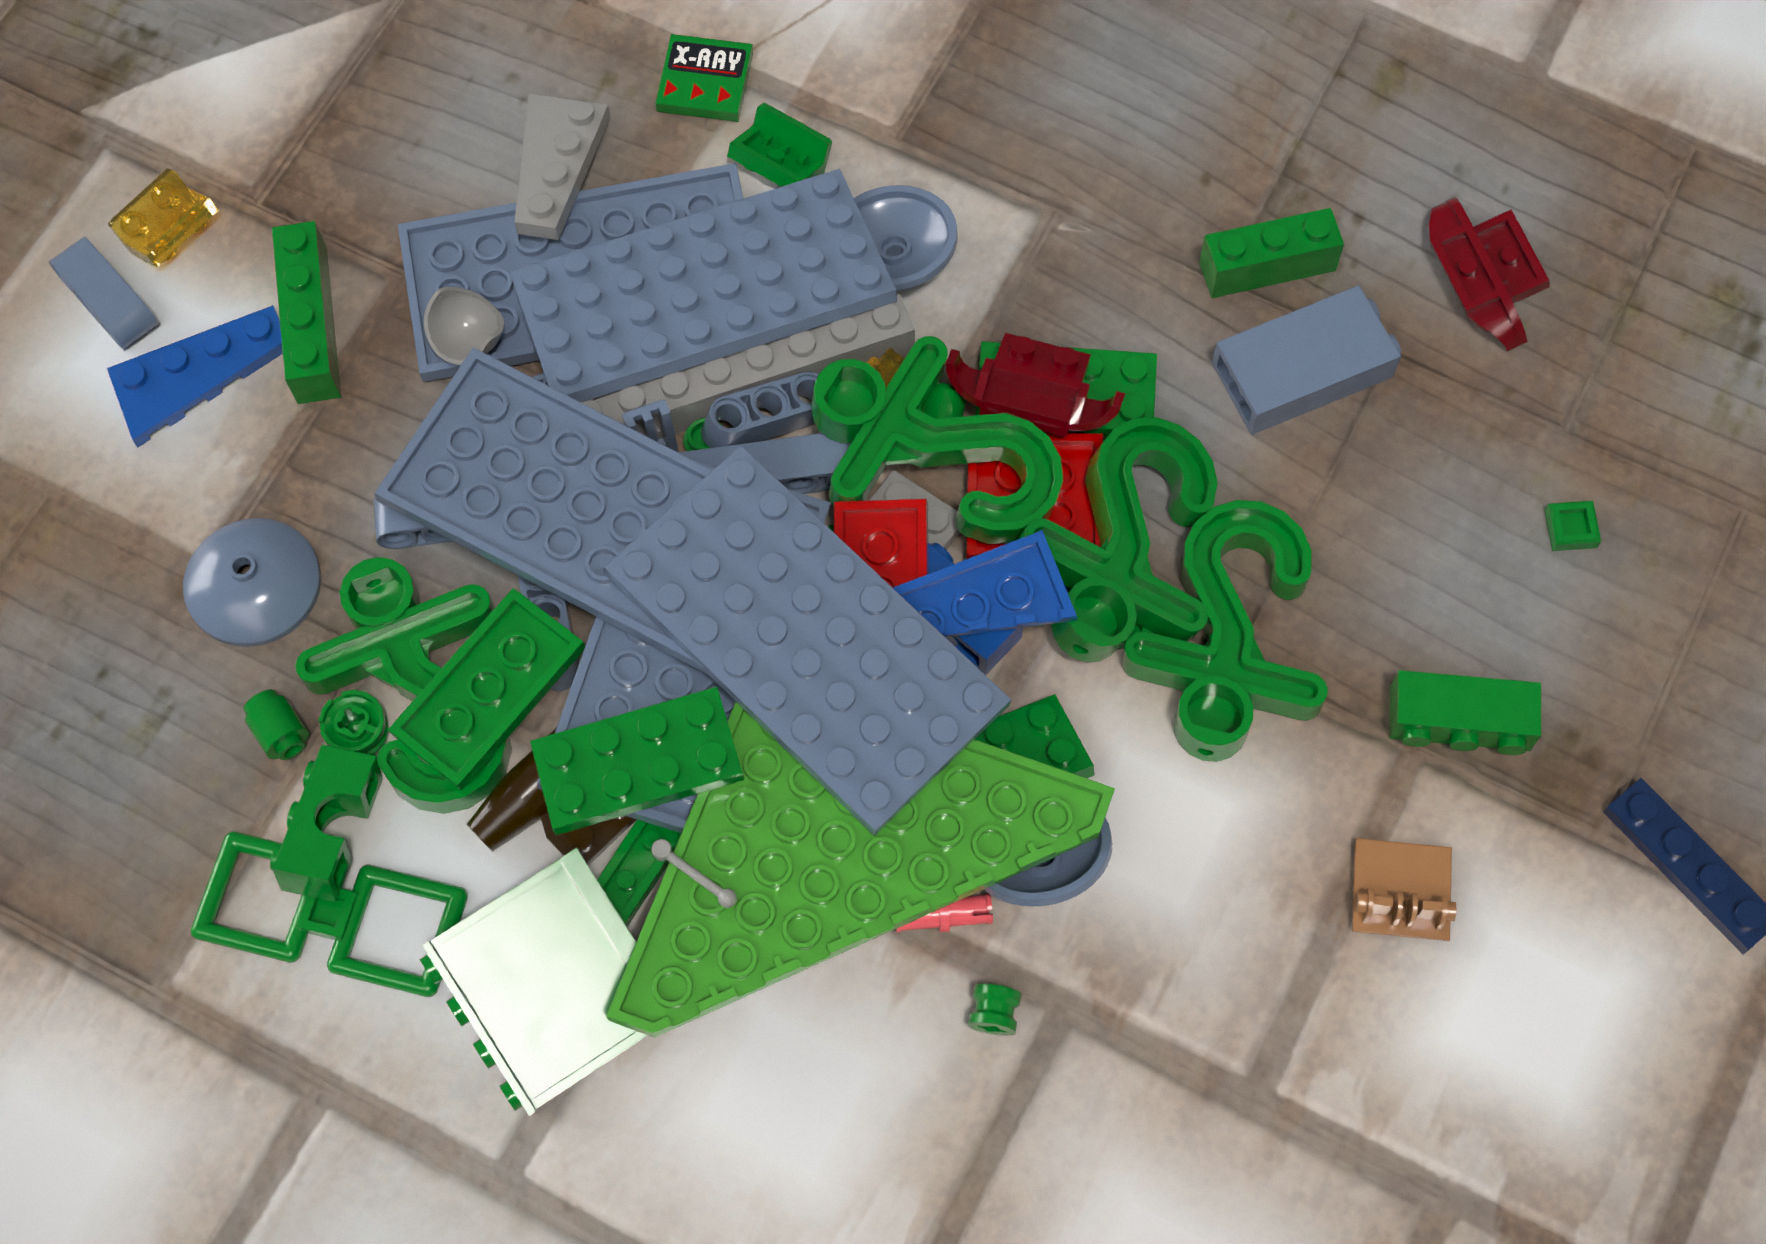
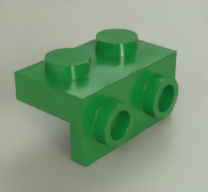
[727,103,832,187]

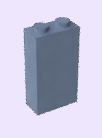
[1212,285,1401,435]

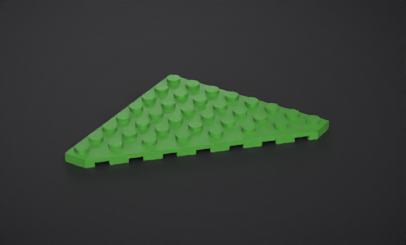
[606,702,1115,1038]

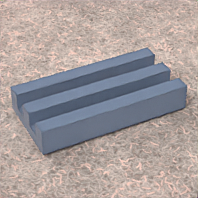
[622,399,679,452]

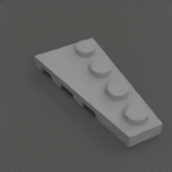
[514,94,611,240]

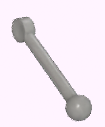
[651,839,737,908]

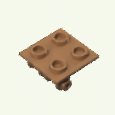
[1352,838,1457,941]

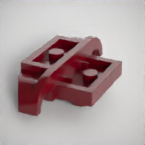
[1429,197,1550,351]
[946,333,1125,437]

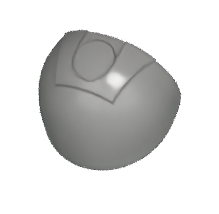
[424,287,505,365]

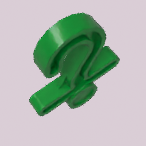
[811,336,1063,544]
[1017,417,1218,663]
[1122,500,1328,762]
[295,557,512,814]

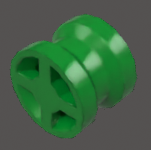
[968,984,1022,1036]

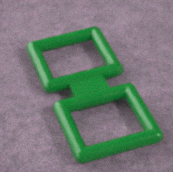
[191,831,468,997]

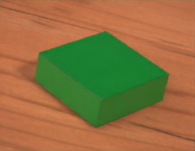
[1545,500,1601,551]

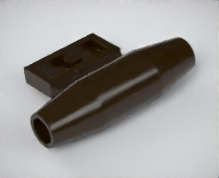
[466,727,637,866]

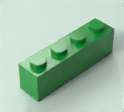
[272,221,342,404]

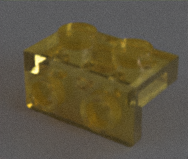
[108,168,219,268]

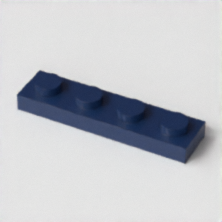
[1603,778,1766,955]

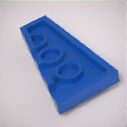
[107,305,283,448]
[893,530,1077,637]

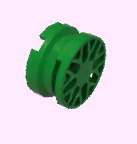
[318,690,390,756]

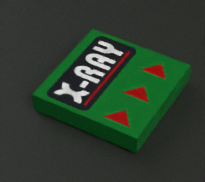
[655,34,753,122]

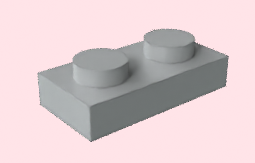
[869,470,960,550]

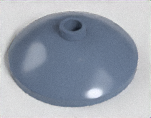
[854,185,958,291]
[183,518,321,647]
[984,817,1113,907]

